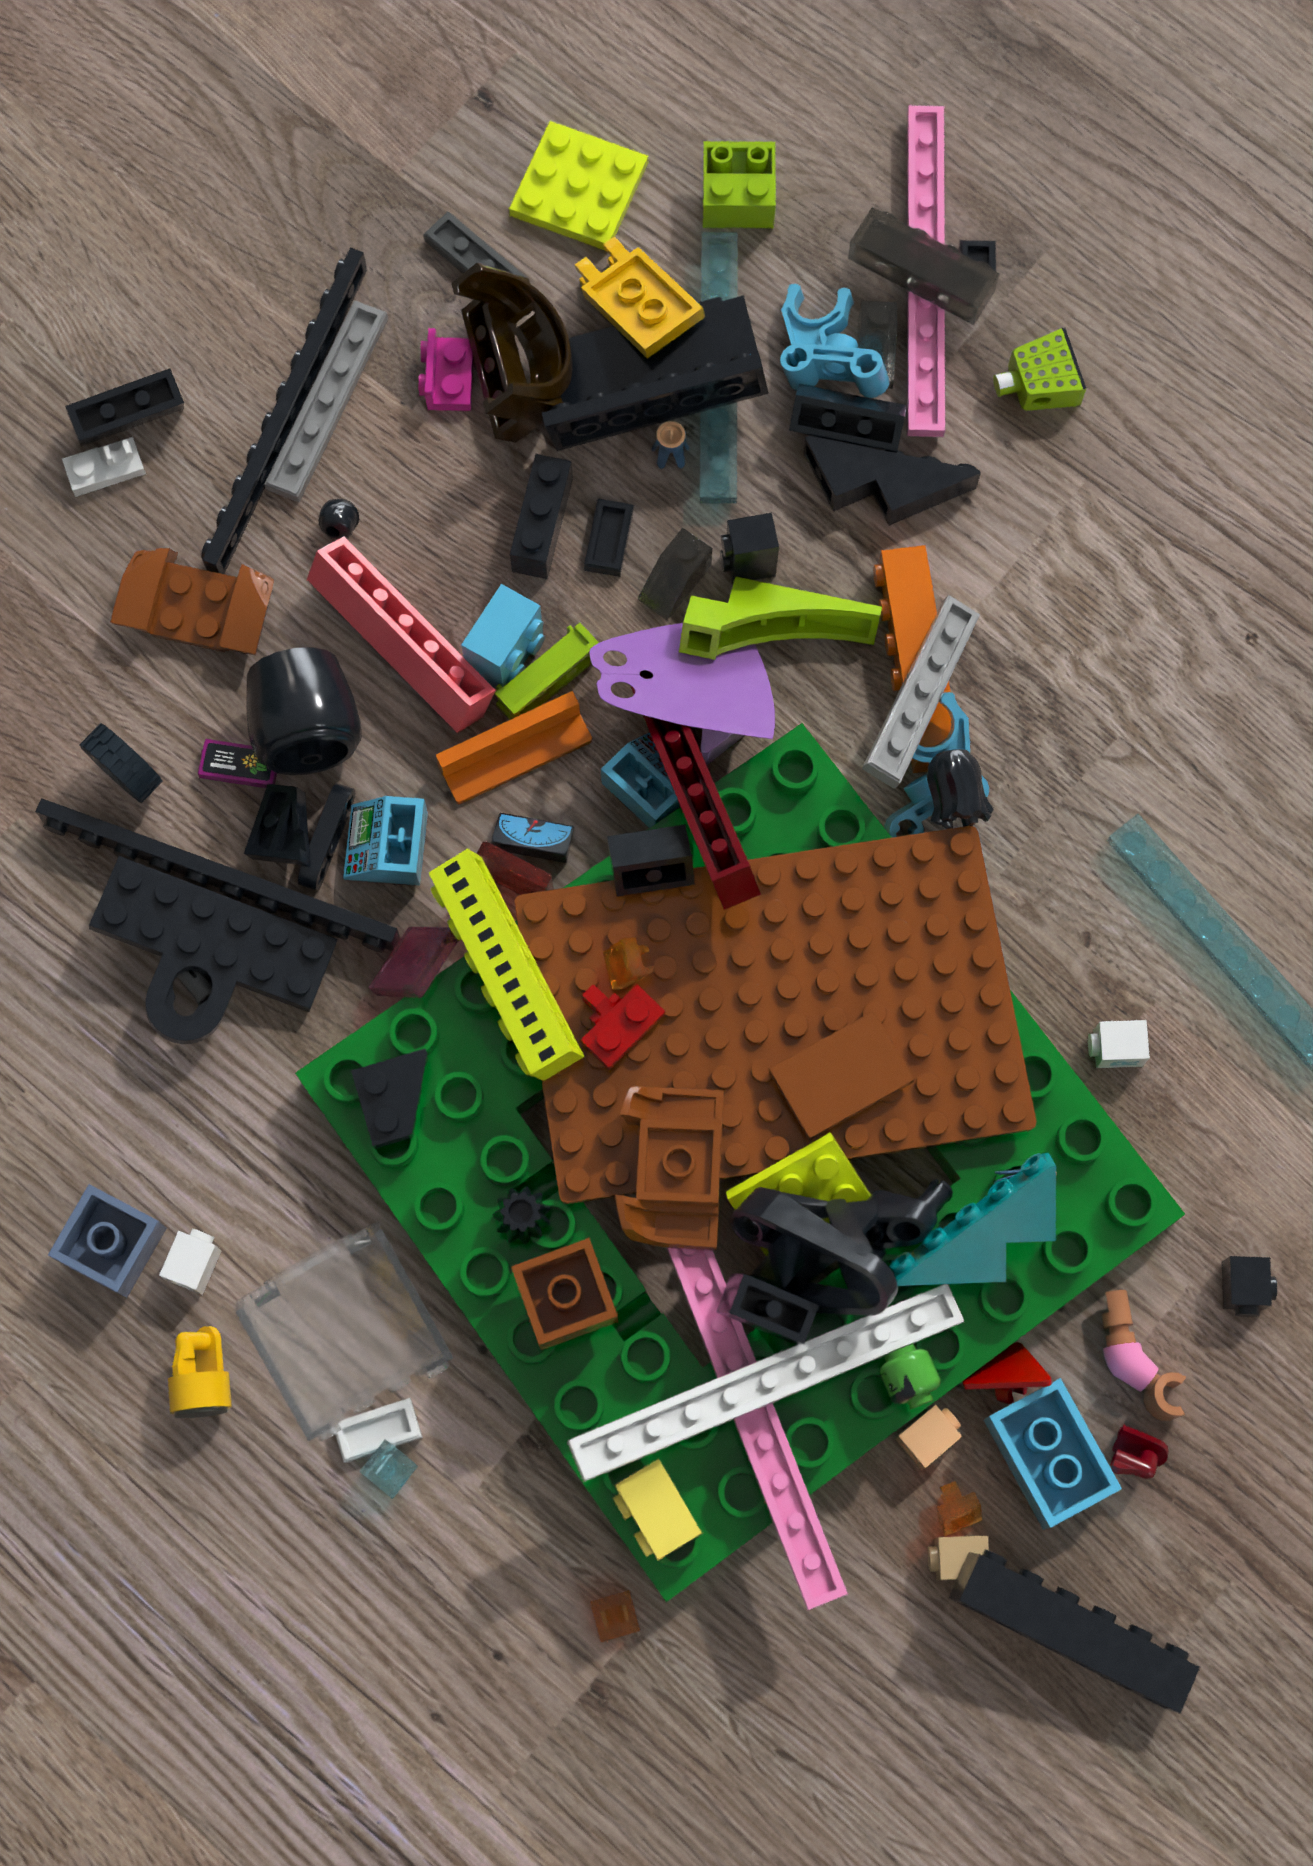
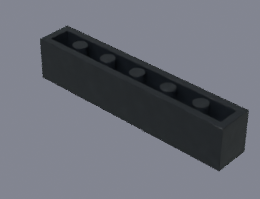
[949,1549,1200,1714]

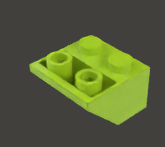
[703,141,776,228]

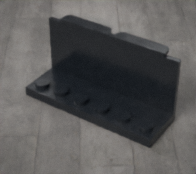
[542,295,769,451]

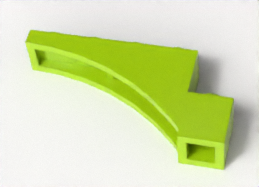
[679,577,882,660]

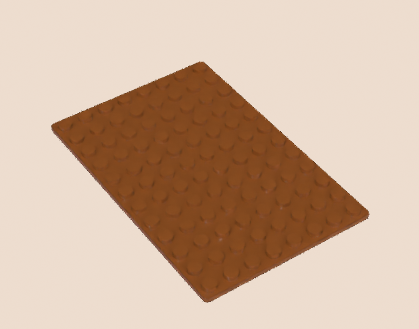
[515,826,1036,1204]

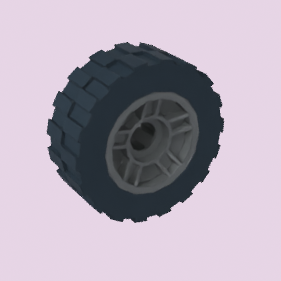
[79,723,163,803]

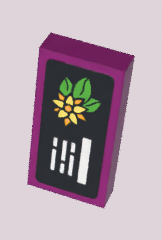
[198,739,277,788]

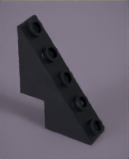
[803,435,981,525]

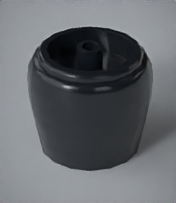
[246,647,362,776]

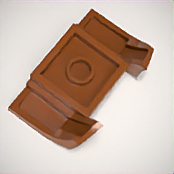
[110,548,274,656]
[615,1087,724,1250]

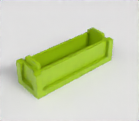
[494,623,599,720]

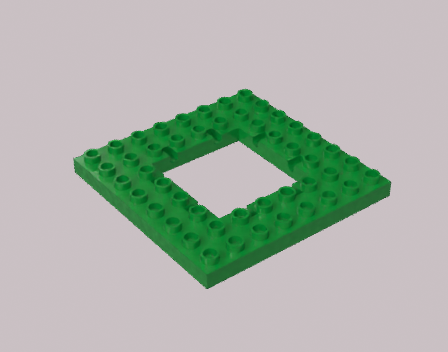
[295,723,1185,1603]

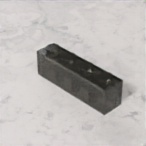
[848,207,999,325]

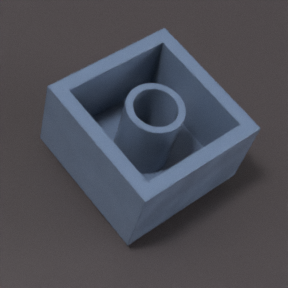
[48,1184,167,1298]

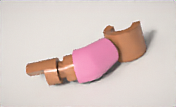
[1101,1290,1186,1421]

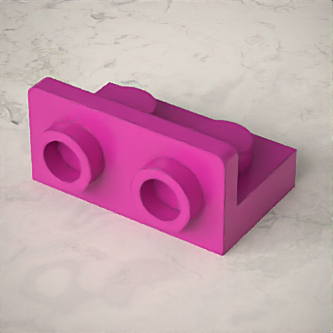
[419,328,474,411]

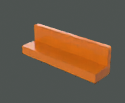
[436,691,592,804]

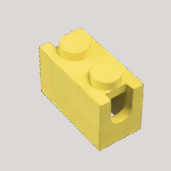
[613,1459,702,1560]

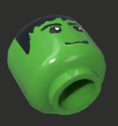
[879,1344,941,1410]

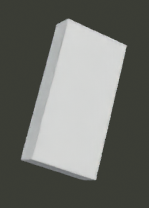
[332,1398,423,1463]

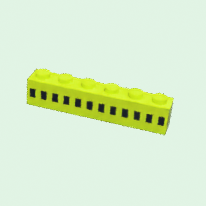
[429,848,585,1081]

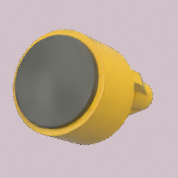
[168,1326,232,1418]

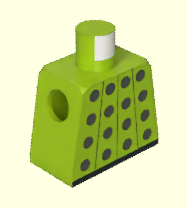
[993,328,1087,411]

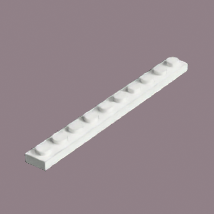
[567,1284,964,1482]

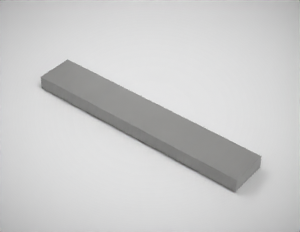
[264,300,388,503]
[862,595,980,789]

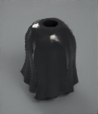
[927,749,994,829]

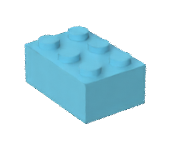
[983,1378,1122,1530]

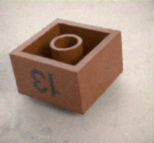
[511,1238,618,1350]

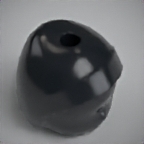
[318,499,360,539]

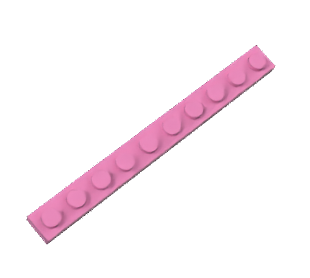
[907,106,945,437]
[667,1248,848,1610]

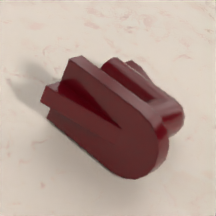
[1111,1425,1169,1480]

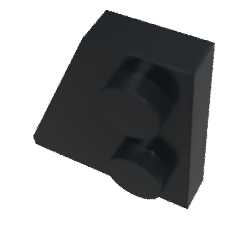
[244,784,310,866]
[351,1048,428,1149]

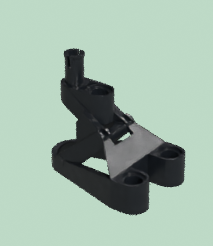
[730,1179,953,1316]

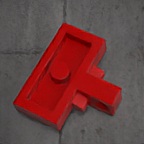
[581,984,666,1070]

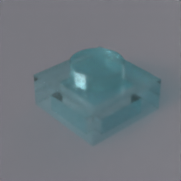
[359,1440,418,1499]

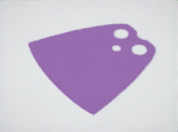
[589,623,775,739]

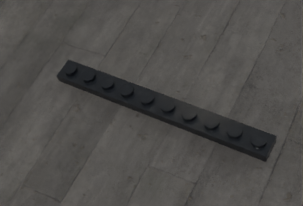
[201,247,367,574]
[35,798,401,953]

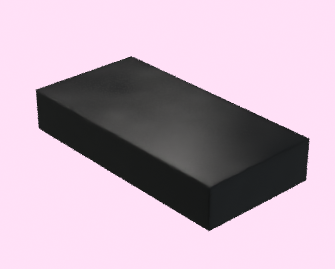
[584,499,634,577]

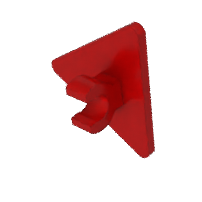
[963,1342,1052,1405]

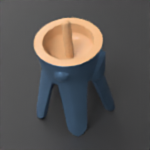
[651,421,690,469]

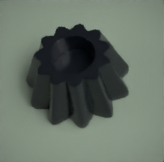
[492,1186,550,1245]

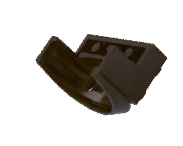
[451,262,573,443]

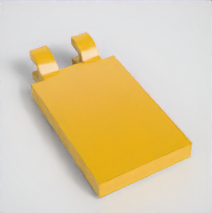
[575,236,705,359]

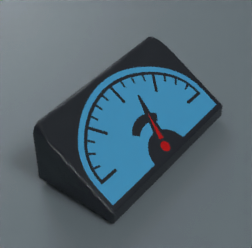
[491,812,574,863]

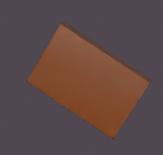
[769,1011,915,1140]

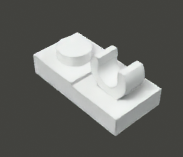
[62,437,146,497]

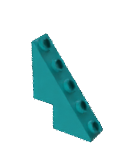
[890,1153,1056,1286]

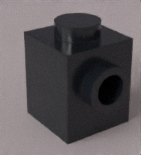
[1222,1256,1277,1317]

